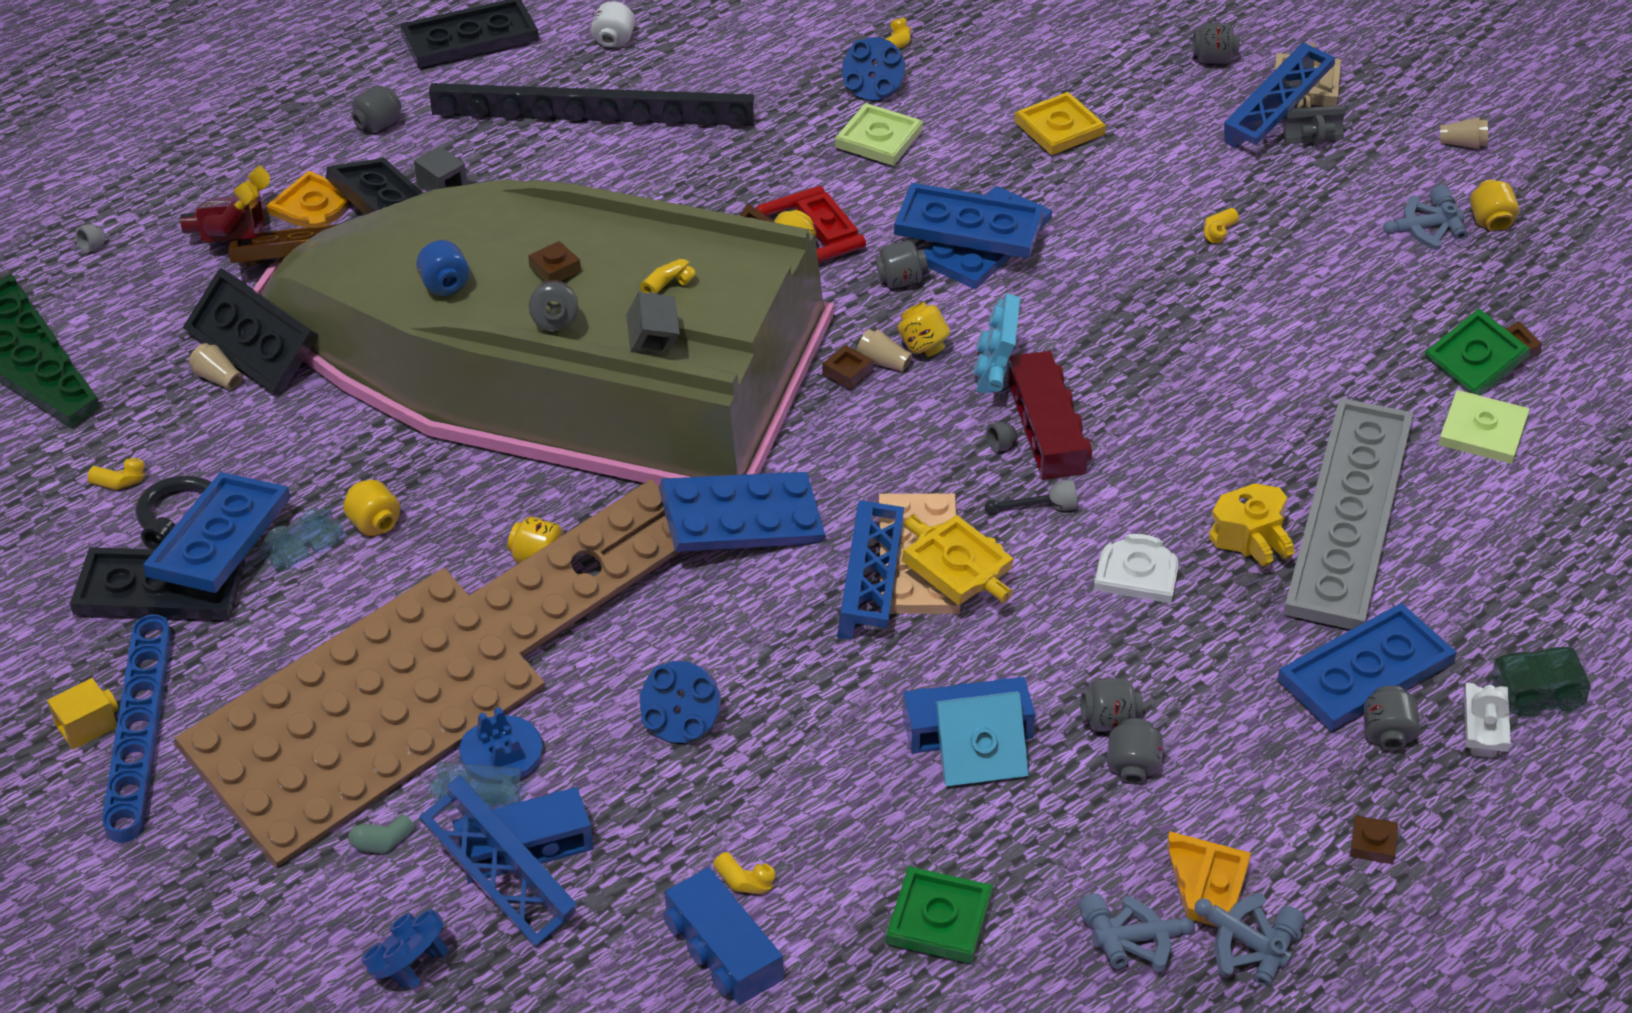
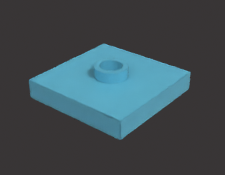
[935,691,1029,786]

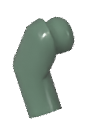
[348,814,415,854]

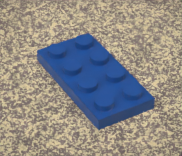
[894,182,1045,258]
[924,186,1052,290]
[143,472,290,593]
[659,472,825,552]
[1277,603,1457,731]

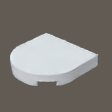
[1094,534,1178,603]

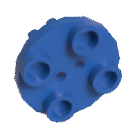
[842,37,906,101]
[640,661,721,743]
[459,707,543,786]
[361,909,449,989]

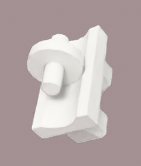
[1464,683,1511,758]

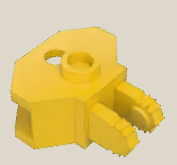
[1209,484,1295,567]

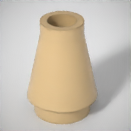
[1440,117,1488,150]
[856,329,912,373]
[189,343,243,391]

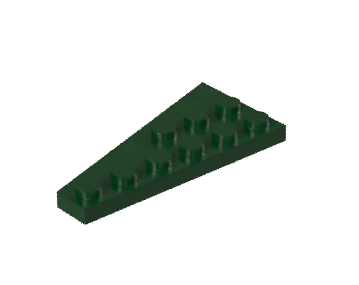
[0,273,100,428]

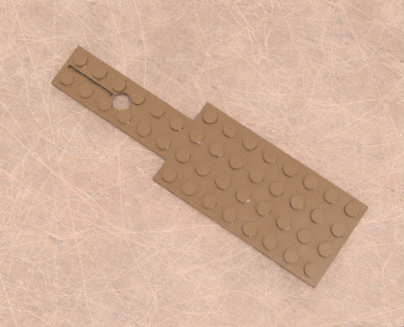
[174,479,680,868]

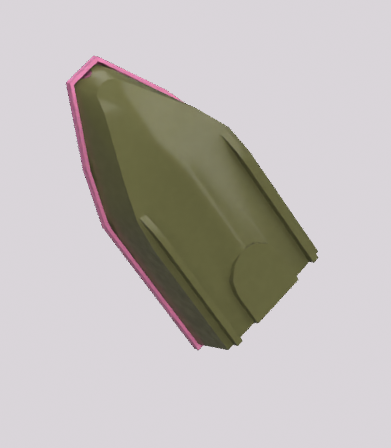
[253,179,834,486]

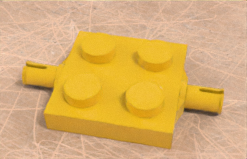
[901,514,1014,606]

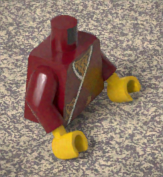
[180,165,270,243]

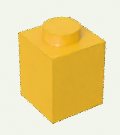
[47,678,119,750]

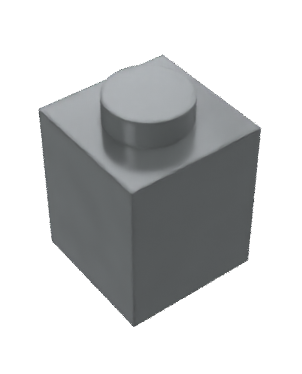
[414,146,468,192]
[626,292,680,356]

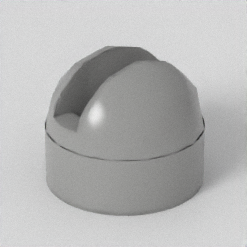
[75,224,106,253]

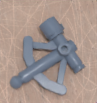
[1383,185,1468,250]
[1079,893,1195,972]
[1195,893,1305,987]

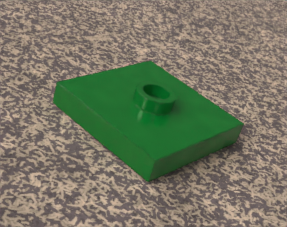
[1425,308,1530,396]
[886,866,993,964]

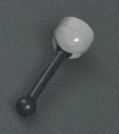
[985,479,1078,515]

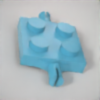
[973,293,1020,393]

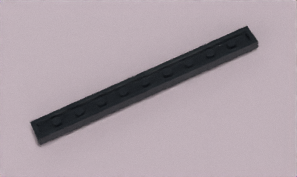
[429,83,755,127]

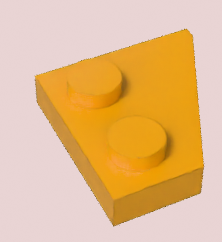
[1167,831,1251,927]

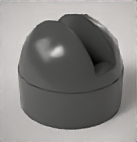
[986,422,1017,453]

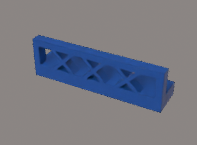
[1224,42,1335,149]
[837,500,904,639]
[419,775,577,948]

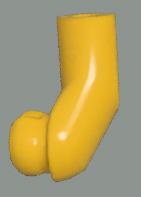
[885,17,911,49]
[1203,208,1239,244]
[640,259,696,294]
[87,458,146,490]
[713,852,776,895]

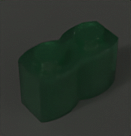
[1491,647,1591,717]

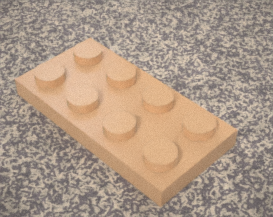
[879,493,960,614]

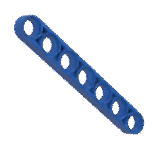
[102,614,172,843]

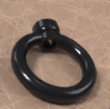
[135,476,211,549]

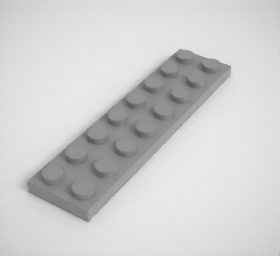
[1284,398,1413,630]

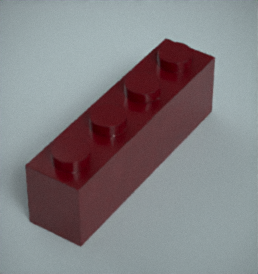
[1007,350,1092,480]

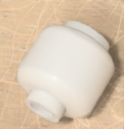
[591,2,635,48]

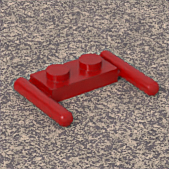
[756,185,866,263]

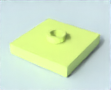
[835,103,923,166]
[1438,390,1530,464]

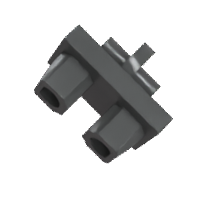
[1284,105,1345,144]

